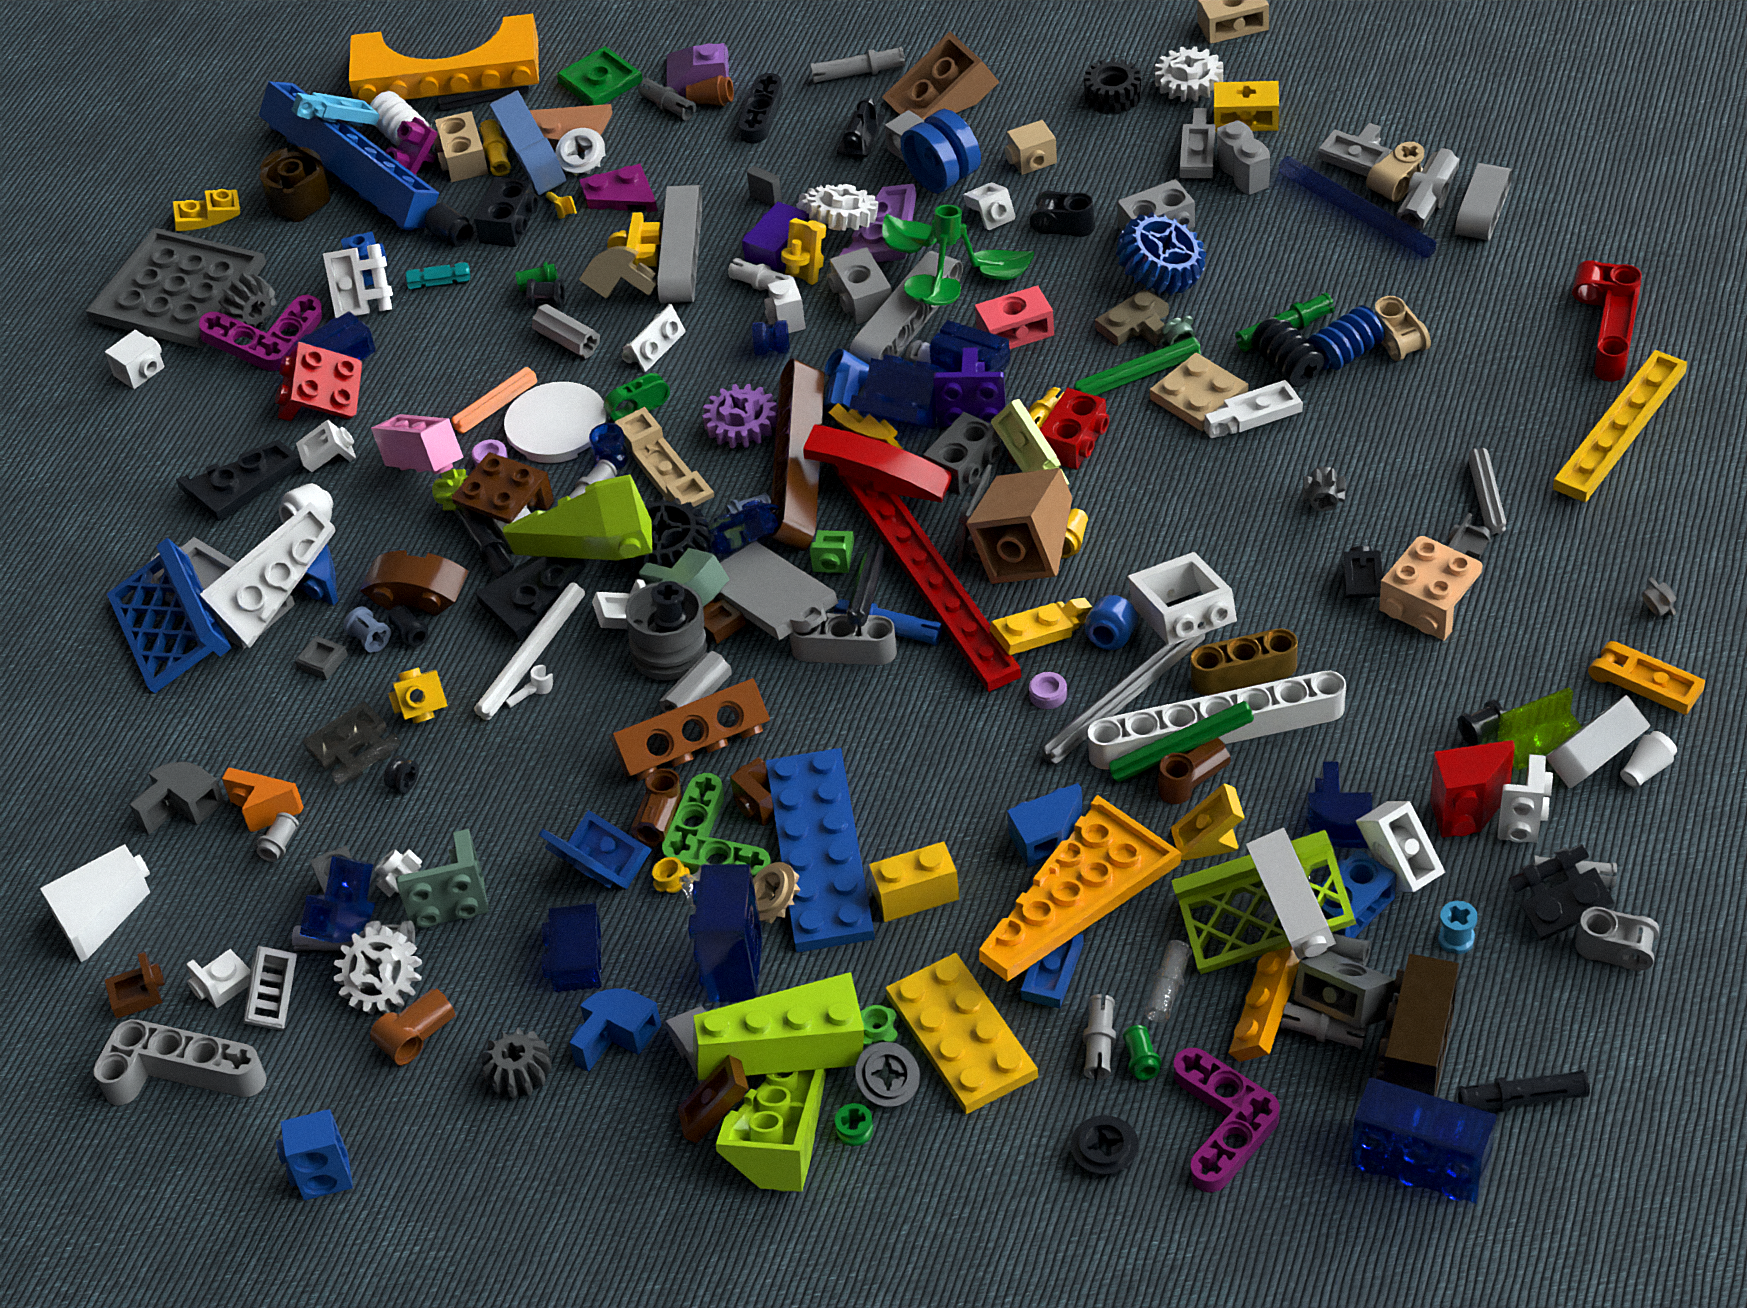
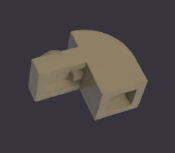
[579,246,658,298]

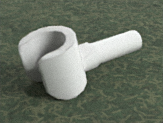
[505,665,553,708]

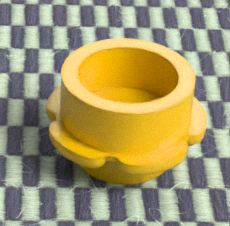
[652,857,690,893]

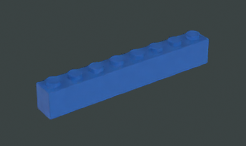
[258,81,439,231]

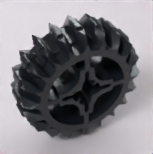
[620,497,711,578]

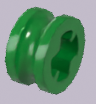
[835,1103,874,1146]

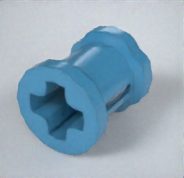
[1438,901,1477,954]

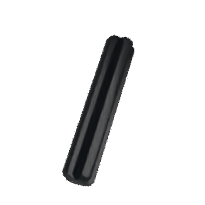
[437,85,529,111]

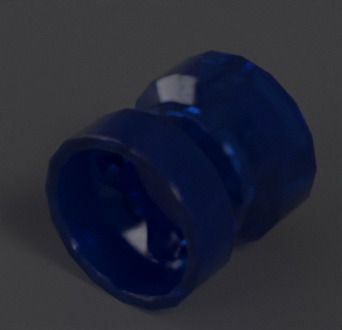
[752,320,790,356]
[589,423,628,470]

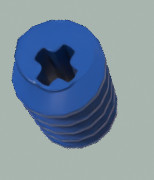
[1307,305,1385,370]

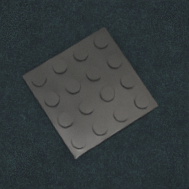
[86,228,266,348]

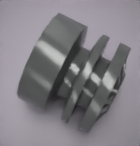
[625,582,707,681]

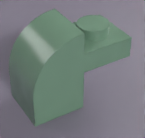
[639,548,729,607]

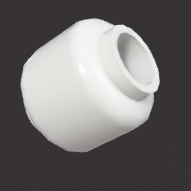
[279,483,333,524]

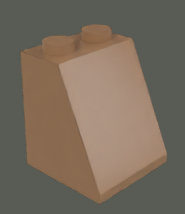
[966,468,1072,584]

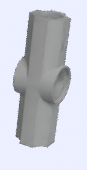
[1397,148,1459,233]

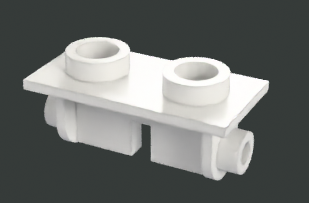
[622,304,686,372]

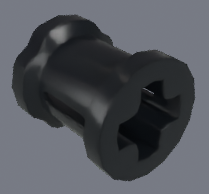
[526,278,565,308]
[651,581,687,631]
[1457,699,1510,746]

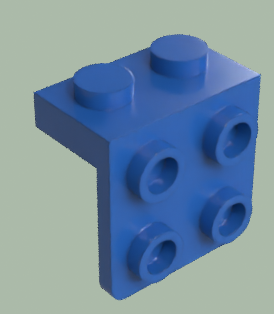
[538,810,652,889]

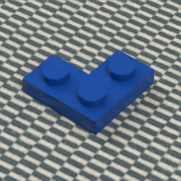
[1006,917,1084,1009]

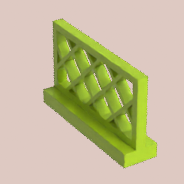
[1171,830,1357,974]

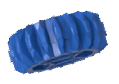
[1115,212,1207,296]

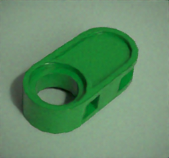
[603,373,670,422]

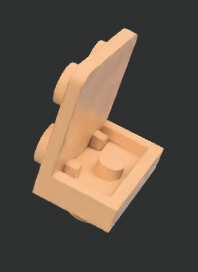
[1379,536,1483,641]

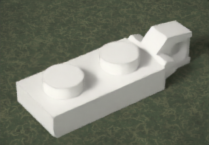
[1204,380,1303,438]

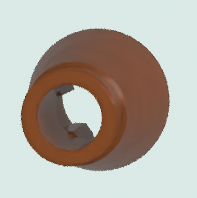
[686,75,734,106]

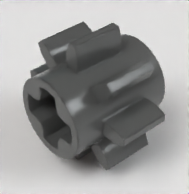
[1302,467,1346,511]

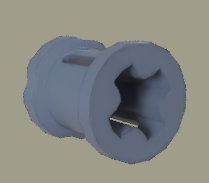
[343,606,391,653]

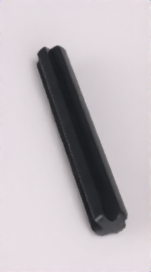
[846,543,885,627]

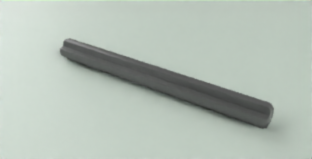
[1041,624,1206,765]

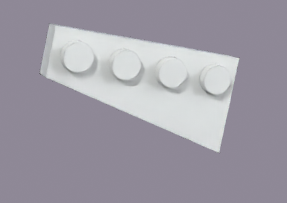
[200,501,336,649]

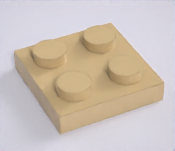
[1150,353,1248,431]

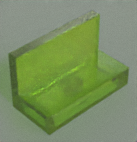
[1498,687,1582,770]

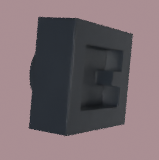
[1341,546,1383,599]

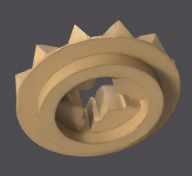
[746,862,800,924]

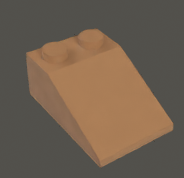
[882,32,999,120]

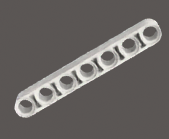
[1088,671,1346,769]

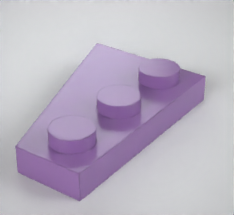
[839,184,917,262]

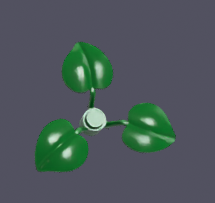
[882,204,1034,306]

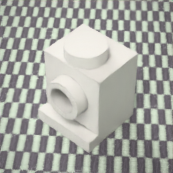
[764,278,806,337]

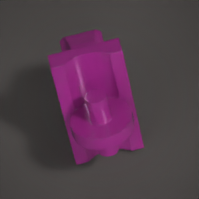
[385,117,438,175]

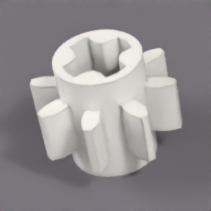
[375,849,422,897]

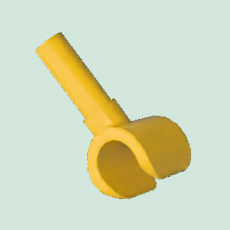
[546,191,577,219]

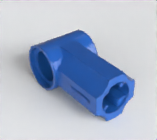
[823,348,870,419]

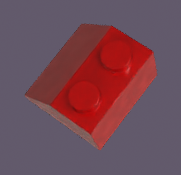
[1430,740,1515,838]

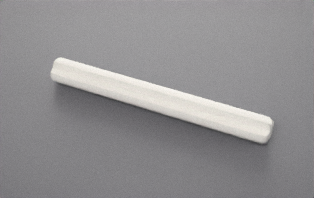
[474,583,585,720]

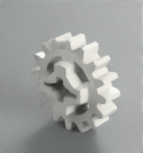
[1155,47,1223,102]
[806,184,878,231]
[334,926,422,1015]

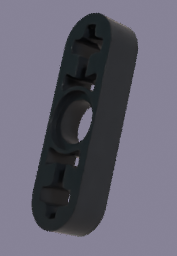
[739,73,783,143]

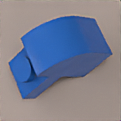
[569,988,662,1072]

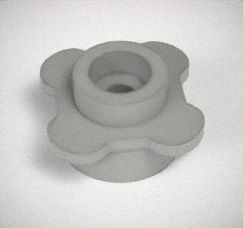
[1641,577,1677,617]

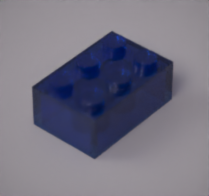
[688,864,763,1002]
[1351,1077,1497,1204]

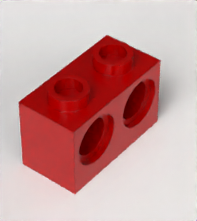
[1040,387,1109,470]

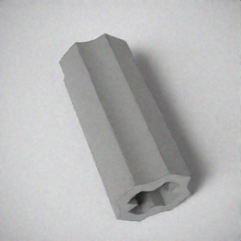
[532,304,600,359]
[659,651,732,713]

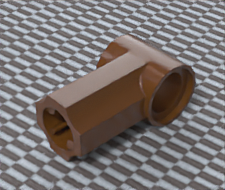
[1157,738,1231,804]
[631,769,682,847]

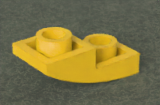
[173,189,240,231]
[828,403,903,449]

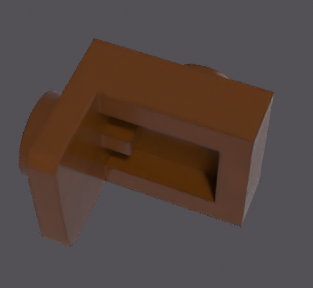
[730,757,775,826]
[105,952,165,1019]

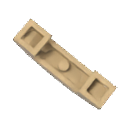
[615,407,715,507]

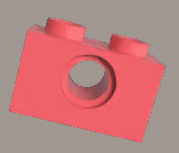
[975,285,1054,355]

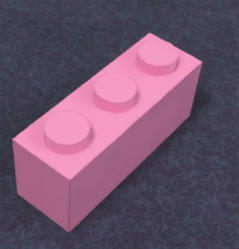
[371,414,463,474]

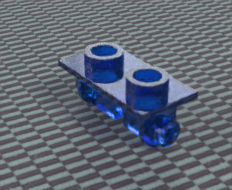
[706,500,779,555]

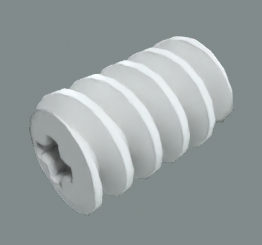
[370,91,432,148]

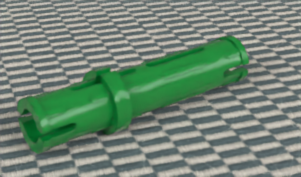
[1235,292,1335,352]

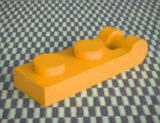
[1588,641,1705,715]

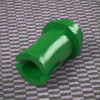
[515,262,558,292]
[1123,1025,1161,1080]

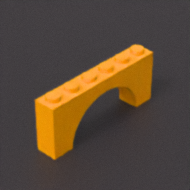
[349,13,539,104]

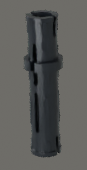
[1457,1069,1590,1114]

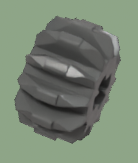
[218,273,277,328]
[481,1027,552,1100]

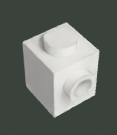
[105,330,164,389]

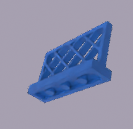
[107,537,232,693]

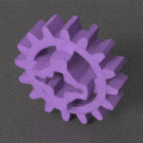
[702,384,777,448]

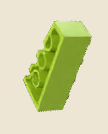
[693,972,864,1080]

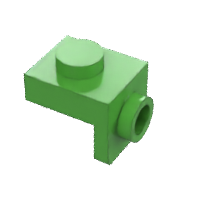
[810,530,854,573]

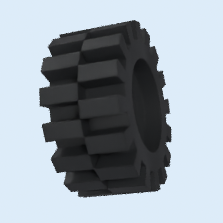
[1084,58,1141,114]

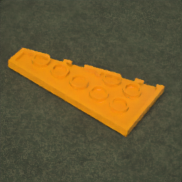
[979,795,1181,982]

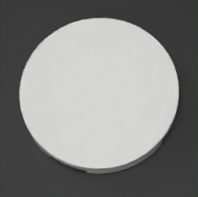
[504,382,608,463]

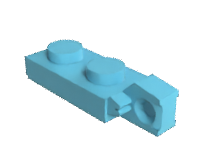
[291,92,380,127]

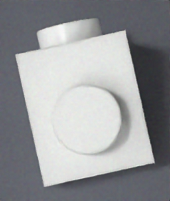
[592,579,646,629]

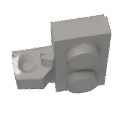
[1318,123,1392,177]

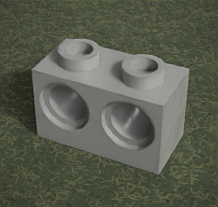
[1117,179,1195,230]

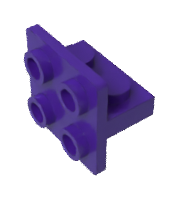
[933,348,1006,427]

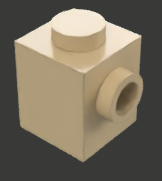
[1005,120,1057,175]

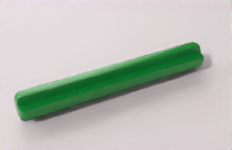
[1074,337,1201,396]
[1109,701,1254,782]

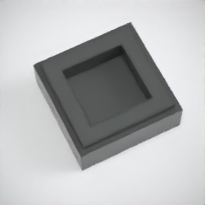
[747,165,782,206]
[295,636,348,680]

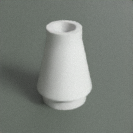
[1620,731,1677,788]

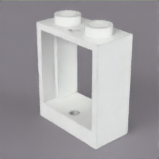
[1127,552,1237,646]

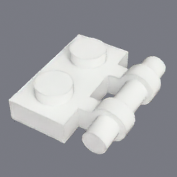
[323,244,393,319]

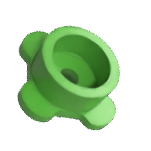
[860,1005,898,1046]

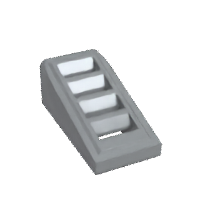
[243,946,297,1031]

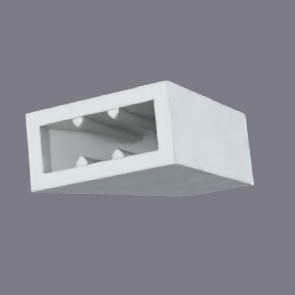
[1246,828,1336,960]
[40,844,150,962]

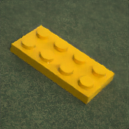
[885,953,1038,1114]

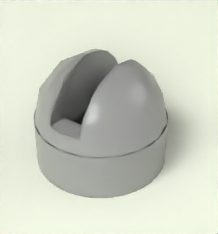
[906,340,934,370]

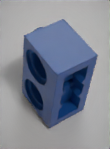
[1314,849,1397,938]
[276,1109,353,1201]

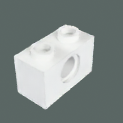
[1356,801,1445,892]

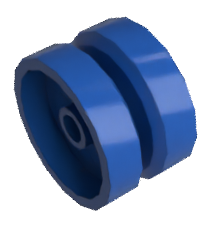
[900,108,981,194]

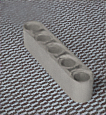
[658,185,702,303]
[849,251,963,373]

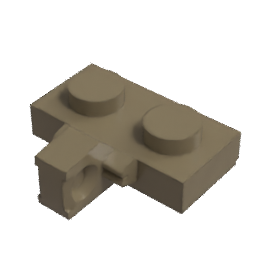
[1095,288,1169,346]

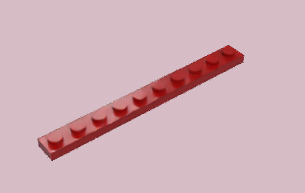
[829,463,1021,692]

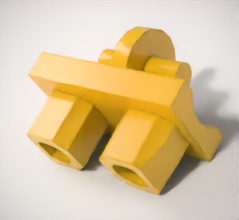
[607,212,662,267]
[781,218,826,285]

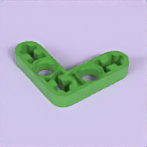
[662,773,771,886]

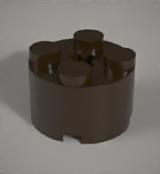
[259,147,331,222]

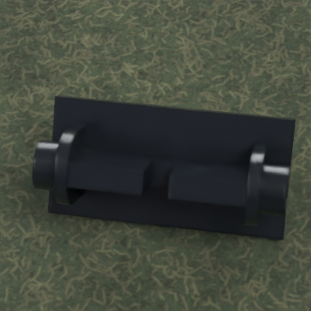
[837,98,885,157]

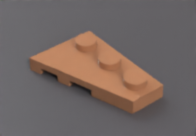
[502,104,613,153]

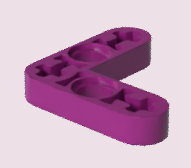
[199,295,322,371]
[1174,1048,1280,1193]

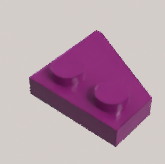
[579,164,657,212]

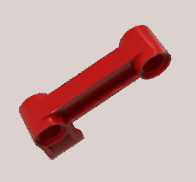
[1572,260,1642,382]

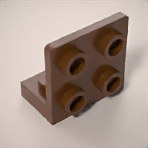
[452,452,554,524]

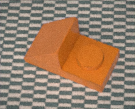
[222,767,304,832]

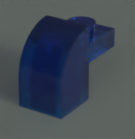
[1307,762,1373,848]
[300,856,375,943]

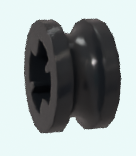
[384,755,419,793]

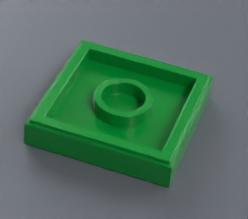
[556,46,643,106]

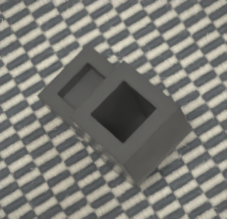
[129,762,225,835]

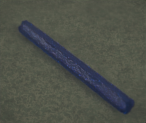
[1279,156,1437,258]

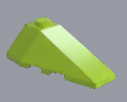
[503,474,652,560]
[716,1068,827,1192]

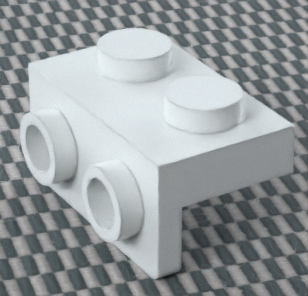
[1498,754,1553,843]

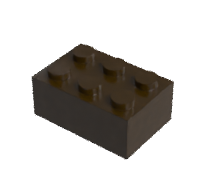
[1376,953,1459,1113]

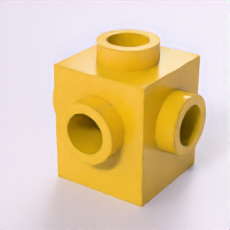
[388,667,448,724]

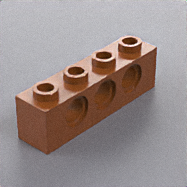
[609,678,770,781]

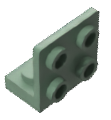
[396,829,489,929]

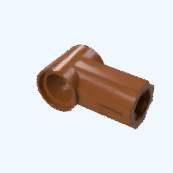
[370,988,456,1065]

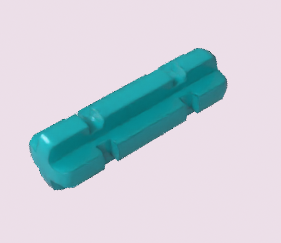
[406,262,471,290]

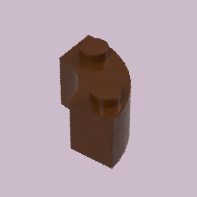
[359,550,468,616]

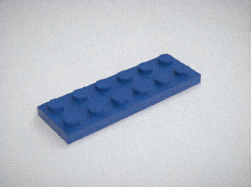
[766,748,875,953]

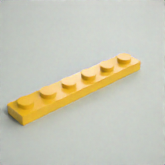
[1553,350,1687,503]

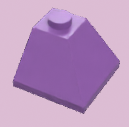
[667,43,729,96]

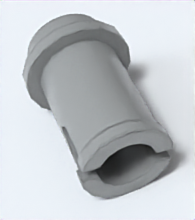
[257,812,299,862]

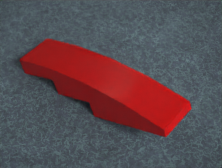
[803,424,952,503]

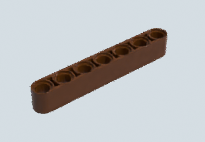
[769,358,825,551]

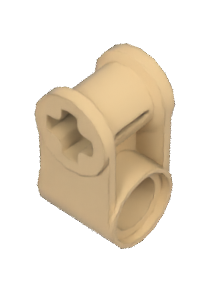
[1366,142,1424,202]
[1374,296,1431,361]

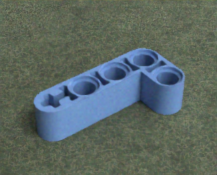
[489,90,567,196]

